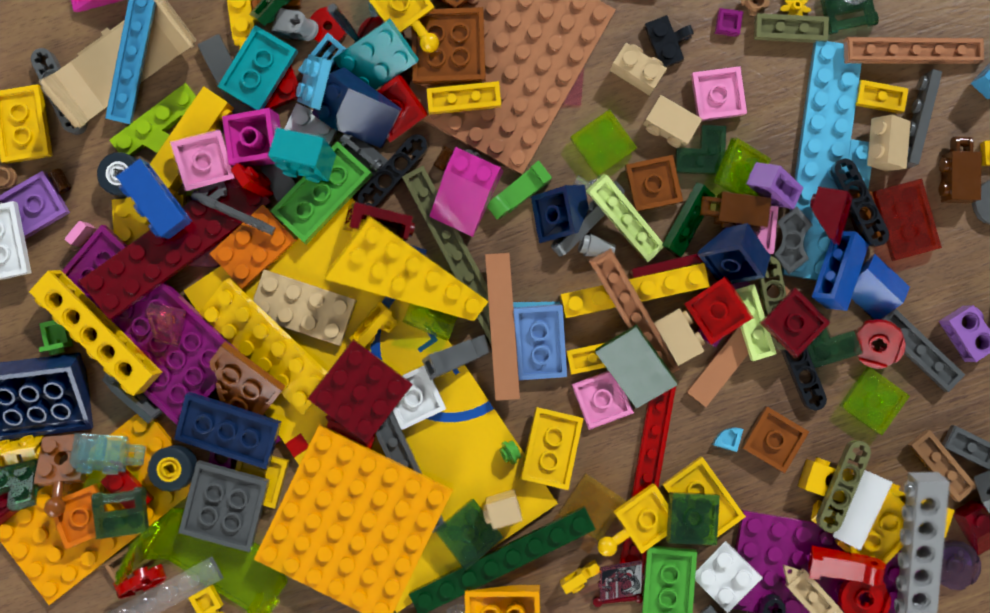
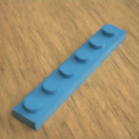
[105,0,156,124]

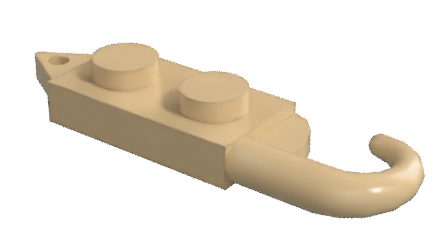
[783,565,844,613]

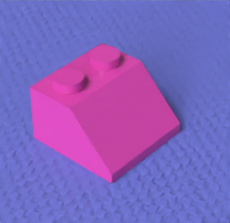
[222,108,281,166]

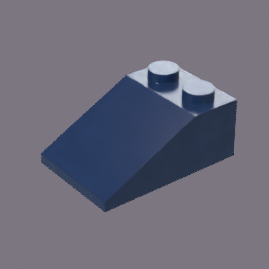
[311,67,402,148]

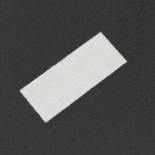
[833,470,893,551]

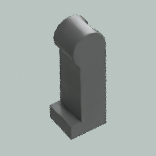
[422,335,492,381]

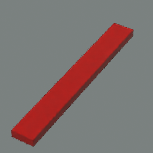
[618,386,676,576]

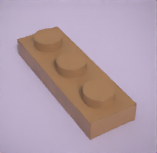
[908,429,977,502]

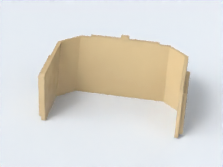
[40,0,197,128]

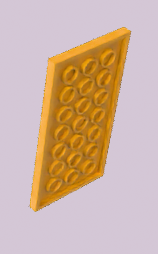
[0,414,191,605]

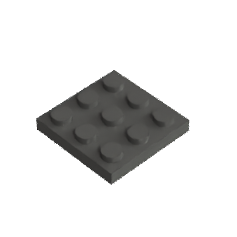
[179,460,270,552]

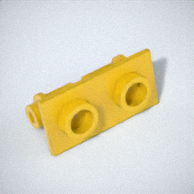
[0,435,44,467]

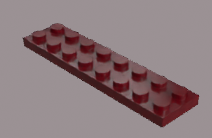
[79,174,272,321]

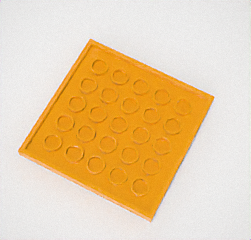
[254,424,453,613]

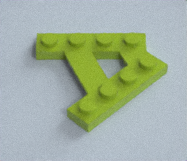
[109,83,223,197]

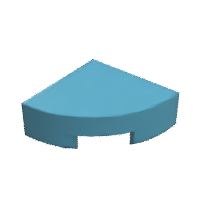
[712,427,744,452]

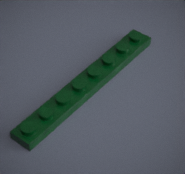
[409,506,596,613]

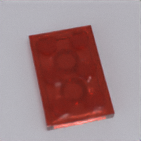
[872,179,942,261]

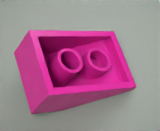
[429,147,504,237]

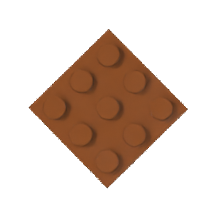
[411,7,486,84]

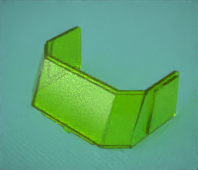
[114,508,288,613]

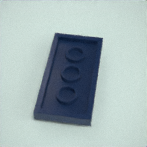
[174,392,282,469]

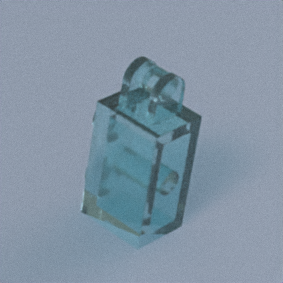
[69,433,146,475]

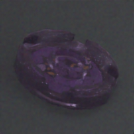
[940,540,981,590]

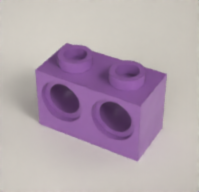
[746,162,804,209]
[938,305,990,362]

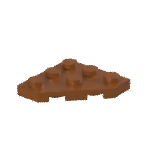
[209,341,285,415]

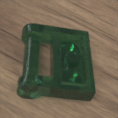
[820,0,879,35]
[91,486,149,539]

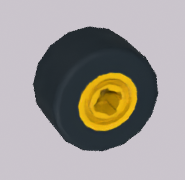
[147,445,197,492]

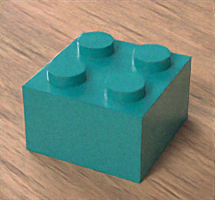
[268,127,336,183]

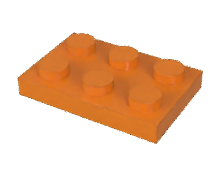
[209,205,297,289]

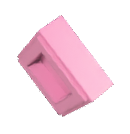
[64,221,96,247]

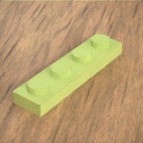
[586,174,664,262]

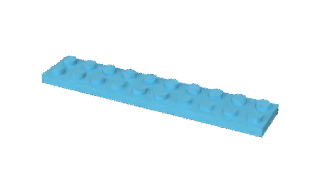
[782,41,862,281]

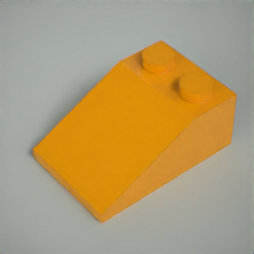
[465,585,541,613]

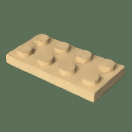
[253,270,357,346]

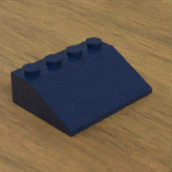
[0,353,93,440]

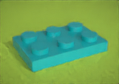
[333,19,419,90]
[217,25,298,110]

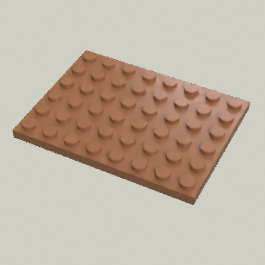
[409,0,616,175]

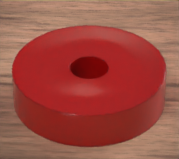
[310,7,347,47]

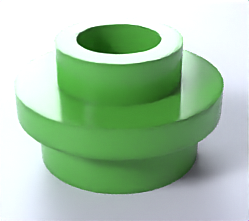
[500,440,521,465]

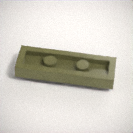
[754,13,829,43]

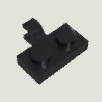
[644,15,694,68]

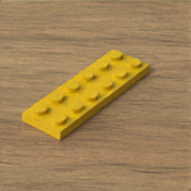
[199,278,327,415]

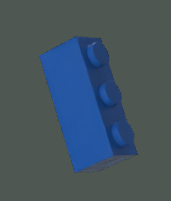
[116,159,193,239]
[812,231,869,311]

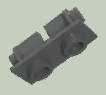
[340,134,388,178]

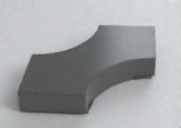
[773,206,813,275]

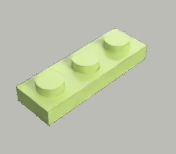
[736,284,777,361]

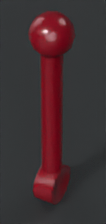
[593,594,643,607]

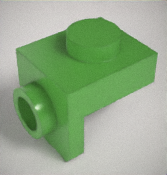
[39,320,73,356]

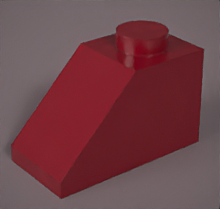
[810,187,853,245]
[953,500,990,555]

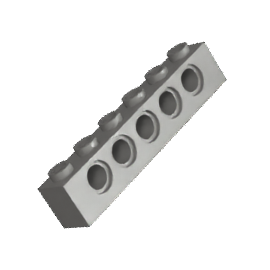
[894,472,950,613]

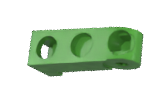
[487,160,552,220]

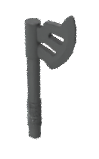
[191,181,276,235]

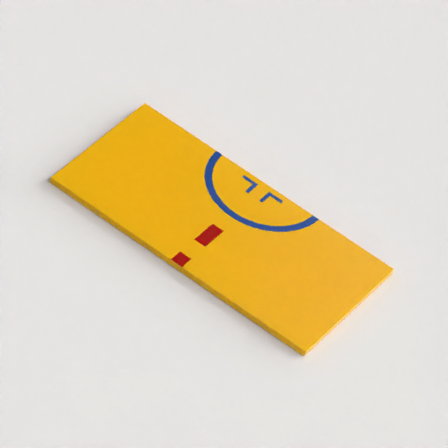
[184,197,558,613]

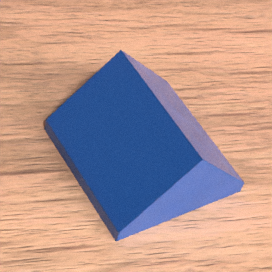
[851,254,910,320]

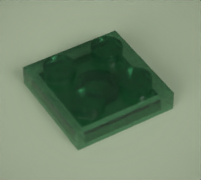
[666,492,720,545]
[434,499,503,570]

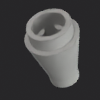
[578,233,616,257]

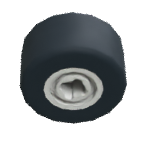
[97,152,138,198]

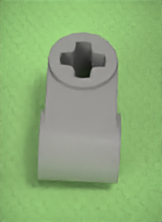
[271,8,319,41]

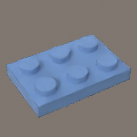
[513,304,567,380]

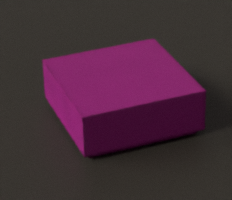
[715,8,743,37]

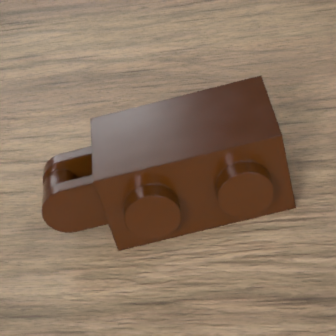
[939,136,982,204]
[700,191,772,233]

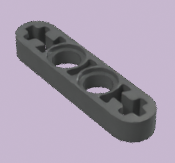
[31,48,88,135]
[551,181,625,256]

